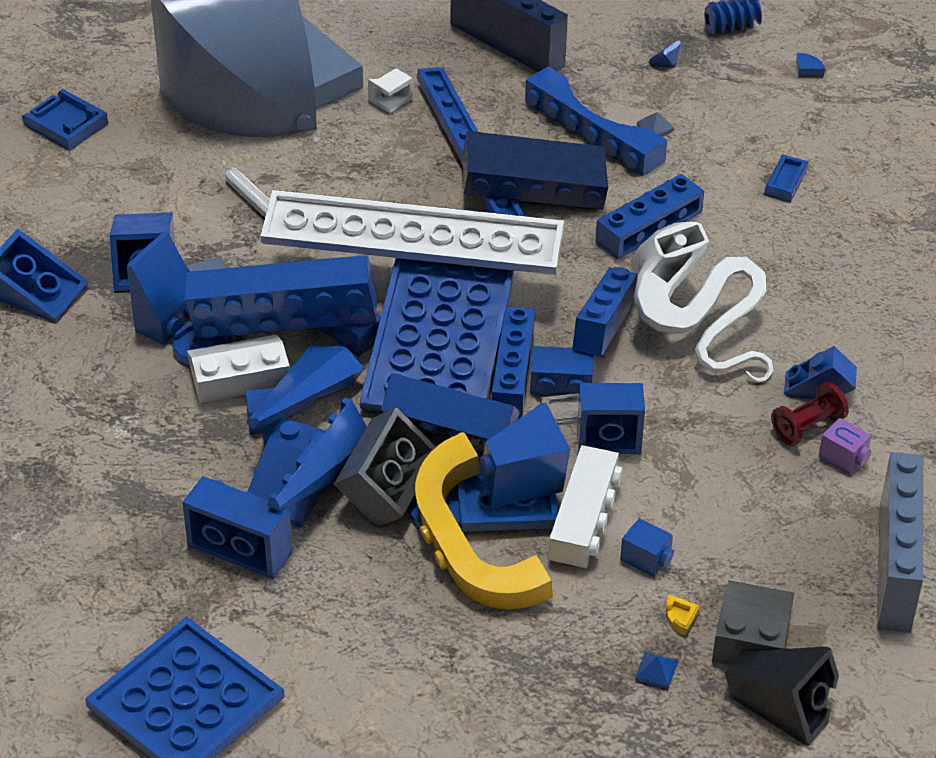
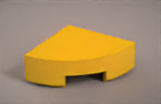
[666,594,700,637]

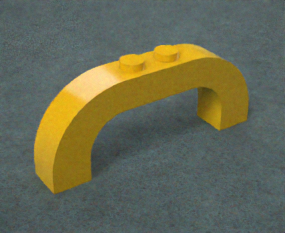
[415,432,553,610]

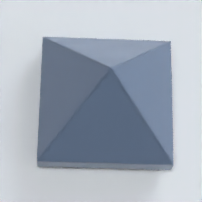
[637,112,675,136]

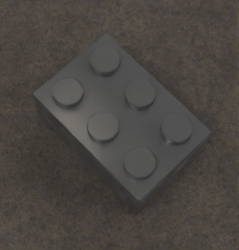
[334,407,436,527]

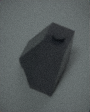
[724,646,839,745]

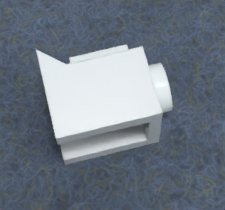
[368,68,412,114]

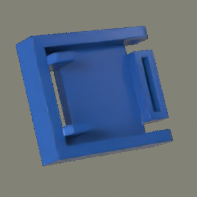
[22,89,108,150]

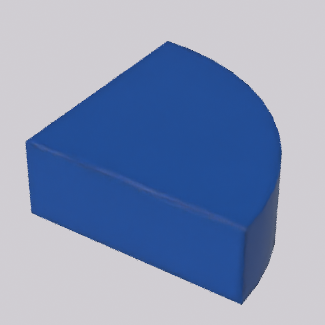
[796,52,826,77]

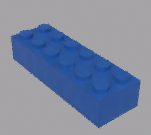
[185,255,377,338]

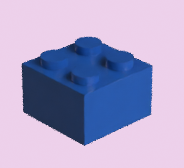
[577,383,645,454]

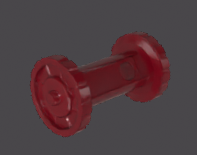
[771,382,849,446]

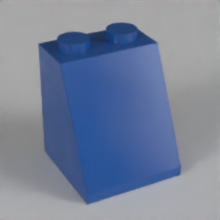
[110,212,175,291]
[477,403,570,508]

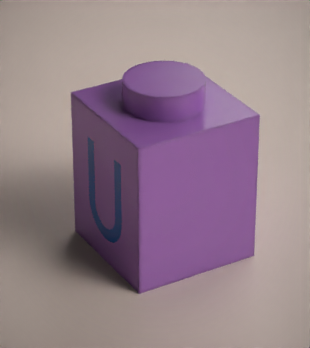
[818,418,872,474]

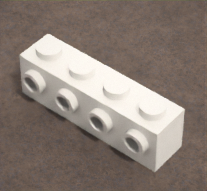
[548,445,623,568]

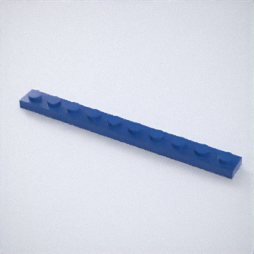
[416,67,524,216]

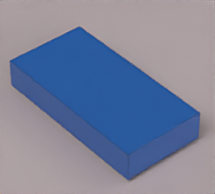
[764,155,808,202]

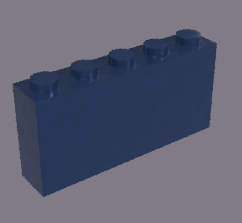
[450,0,568,72]
[462,131,609,210]

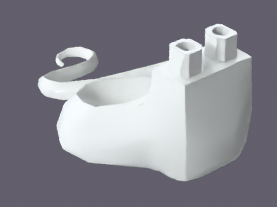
[630,222,774,383]

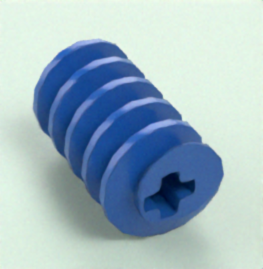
[704,0,762,35]

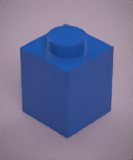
[620,518,674,577]

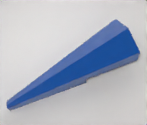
[247,345,365,430]
[267,397,367,511]

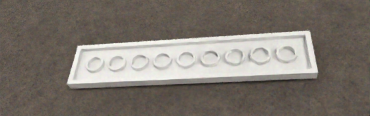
[261,190,564,275]

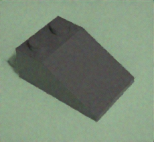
[712,580,794,665]

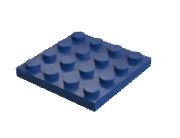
[85,616,285,758]

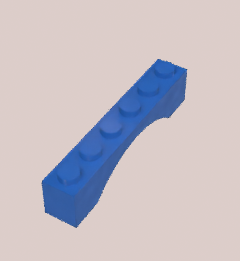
[525,66,667,176]

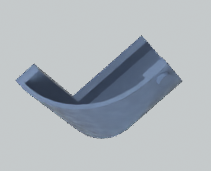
[151,0,317,137]

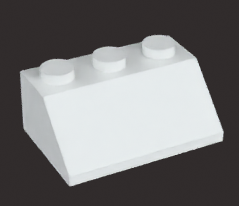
[187,335,289,403]

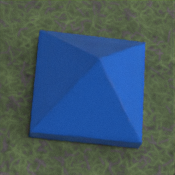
[648,40,681,67]
[635,651,678,689]

